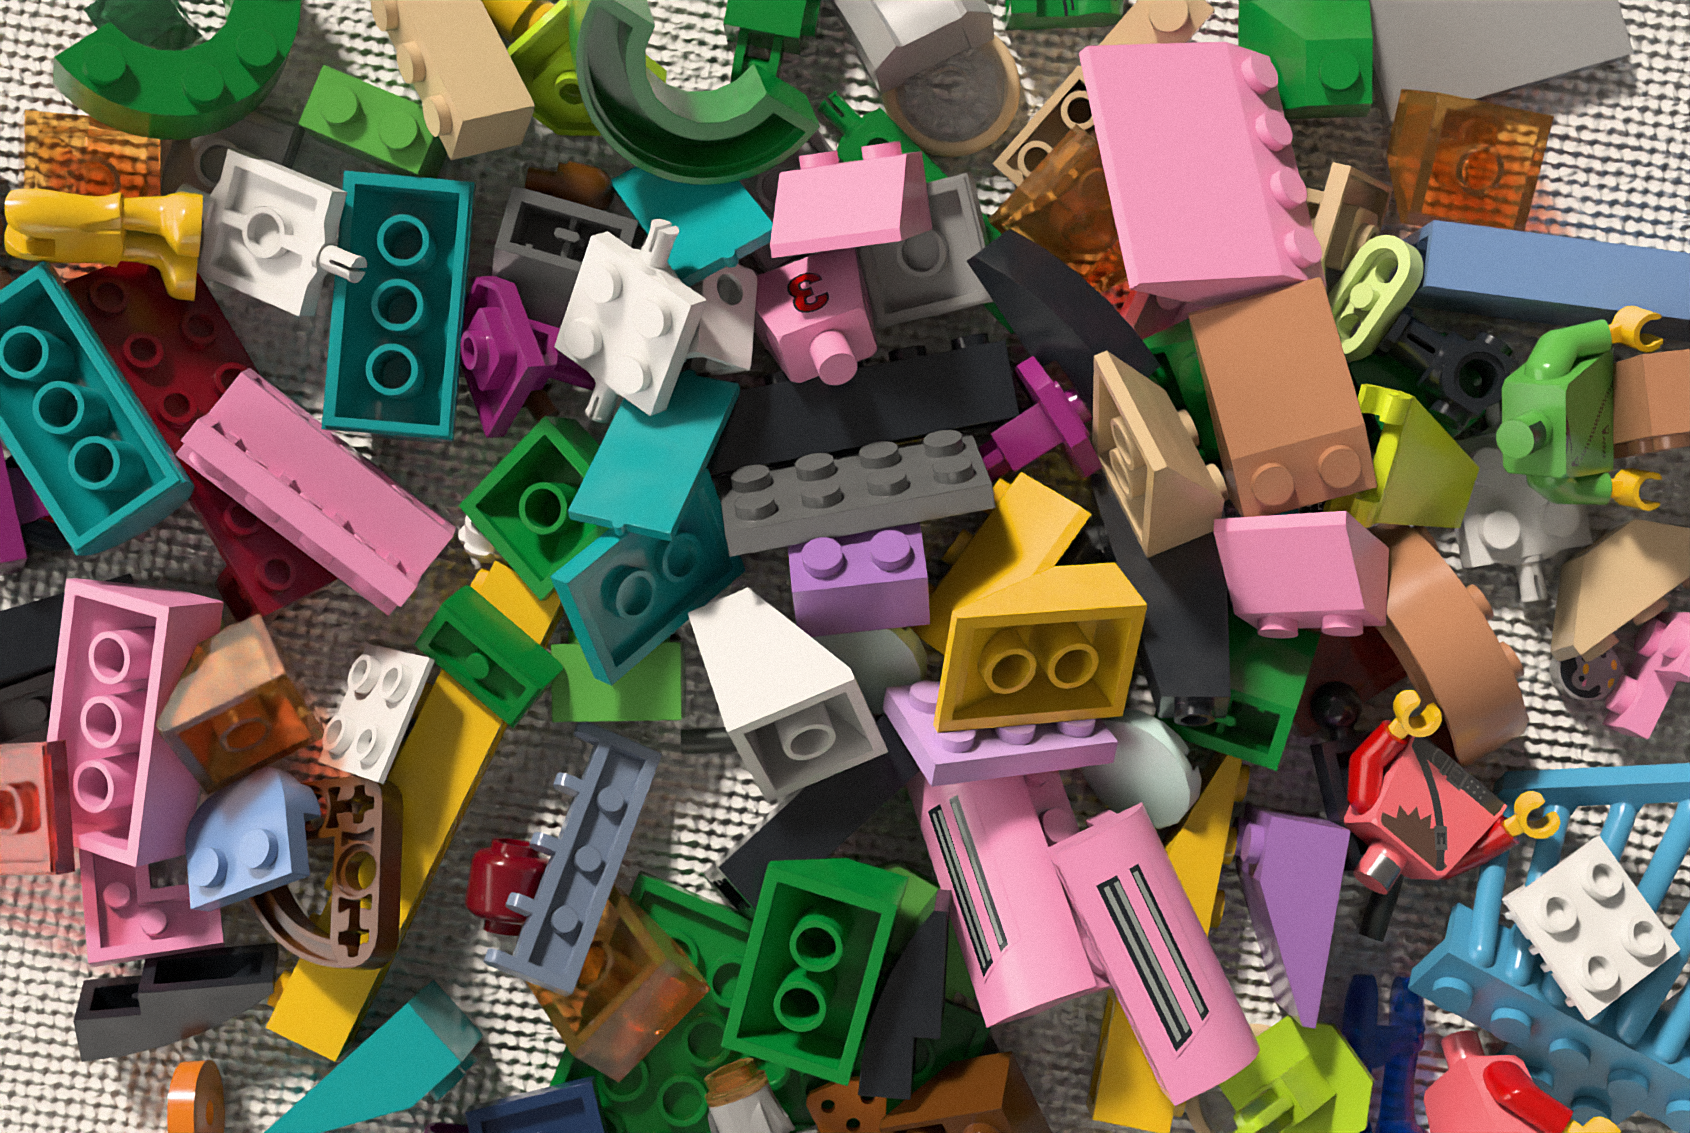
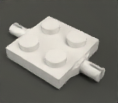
[176,149,367,316]
[554,219,707,423]
[1455,391,1593,602]

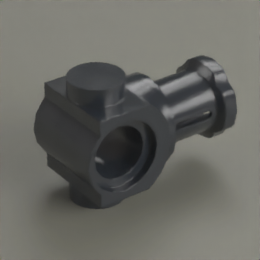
[1372,305,1515,431]

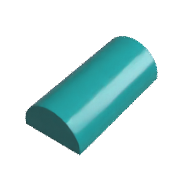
[321,170,476,442]
[0,261,195,556]

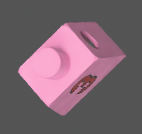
[754,247,878,385]

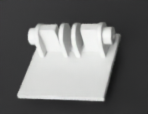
[317,644,435,784]
[1502,835,1681,1021]

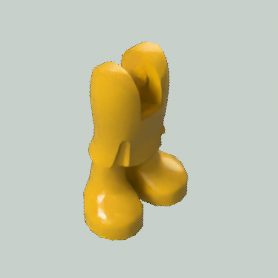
[4,189,203,301]

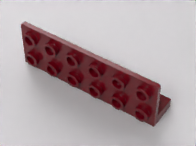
[64,261,340,638]

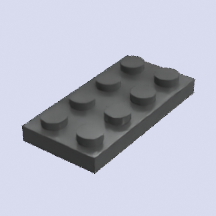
[718,430,995,556]

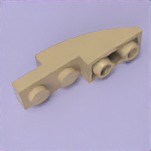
[993,0,1215,207]

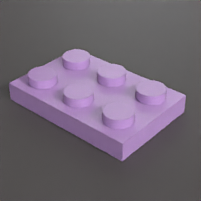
[883,680,1118,787]

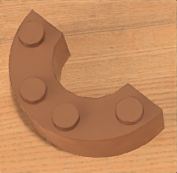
[1369,523,1529,768]

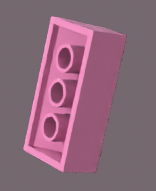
[36,578,224,867]

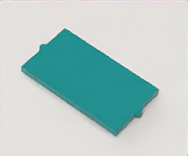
[612,166,773,287]
[568,369,740,541]

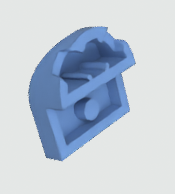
[185,767,321,912]

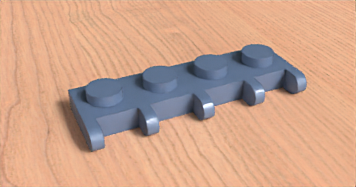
[483,722,662,997]

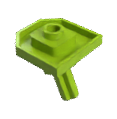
[507,0,667,136]
[1218,1014,1375,1133]

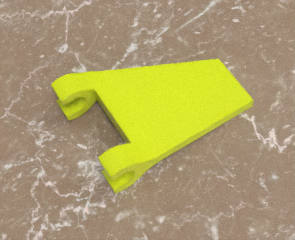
[1323,384,1480,528]

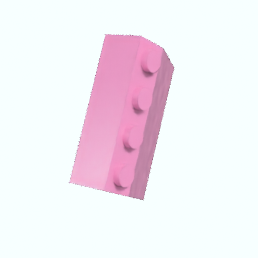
[1079,42,1327,307]

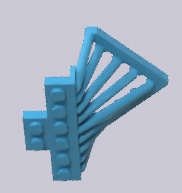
[1408,763,1690,1133]

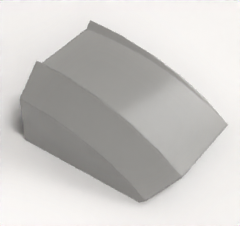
[830,0,995,94]

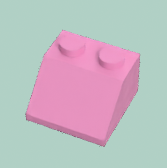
[770,141,932,258]
[1214,511,1389,639]

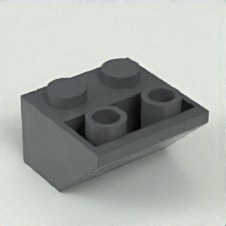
[492,185,645,328]

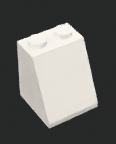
[688,588,888,803]

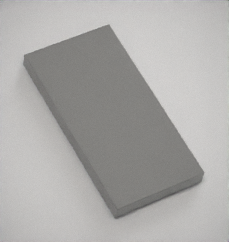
[1369,0,1634,128]

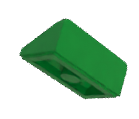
[414,585,563,728]

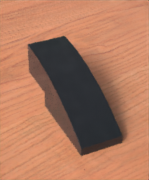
[967,228,1161,414]
[858,889,951,1100]
[73,943,279,1062]

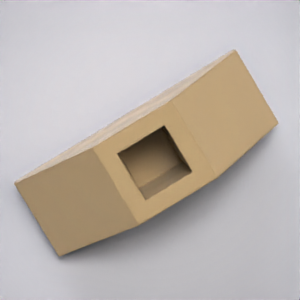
[1550,519,1690,662]

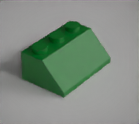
[721,858,909,1086]

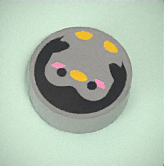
[1550,648,1621,701]

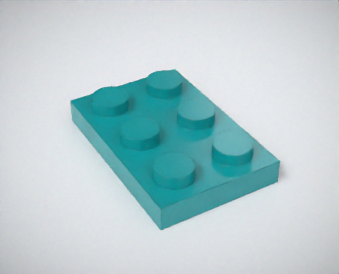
[550,468,746,686]

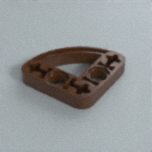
[249,775,404,971]

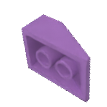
[788,522,930,637]
[1232,804,1350,1029]

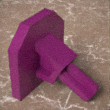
[461,276,596,438]
[978,356,1103,483]

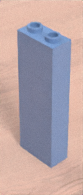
[1395,220,1690,342]

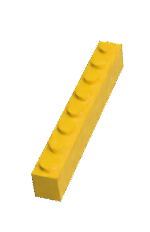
[265,561,565,1062]

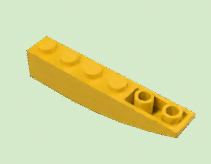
[1086,751,1250,1133]

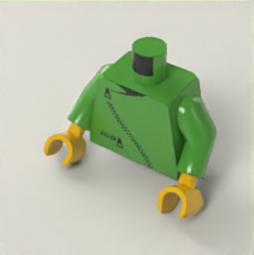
[1496,306,1663,511]

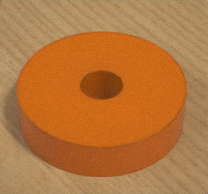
[167,1060,225,1133]

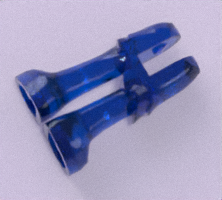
[1340,973,1429,1133]

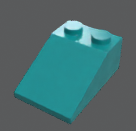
[264,979,484,1133]

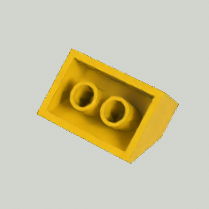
[909,472,1091,656]

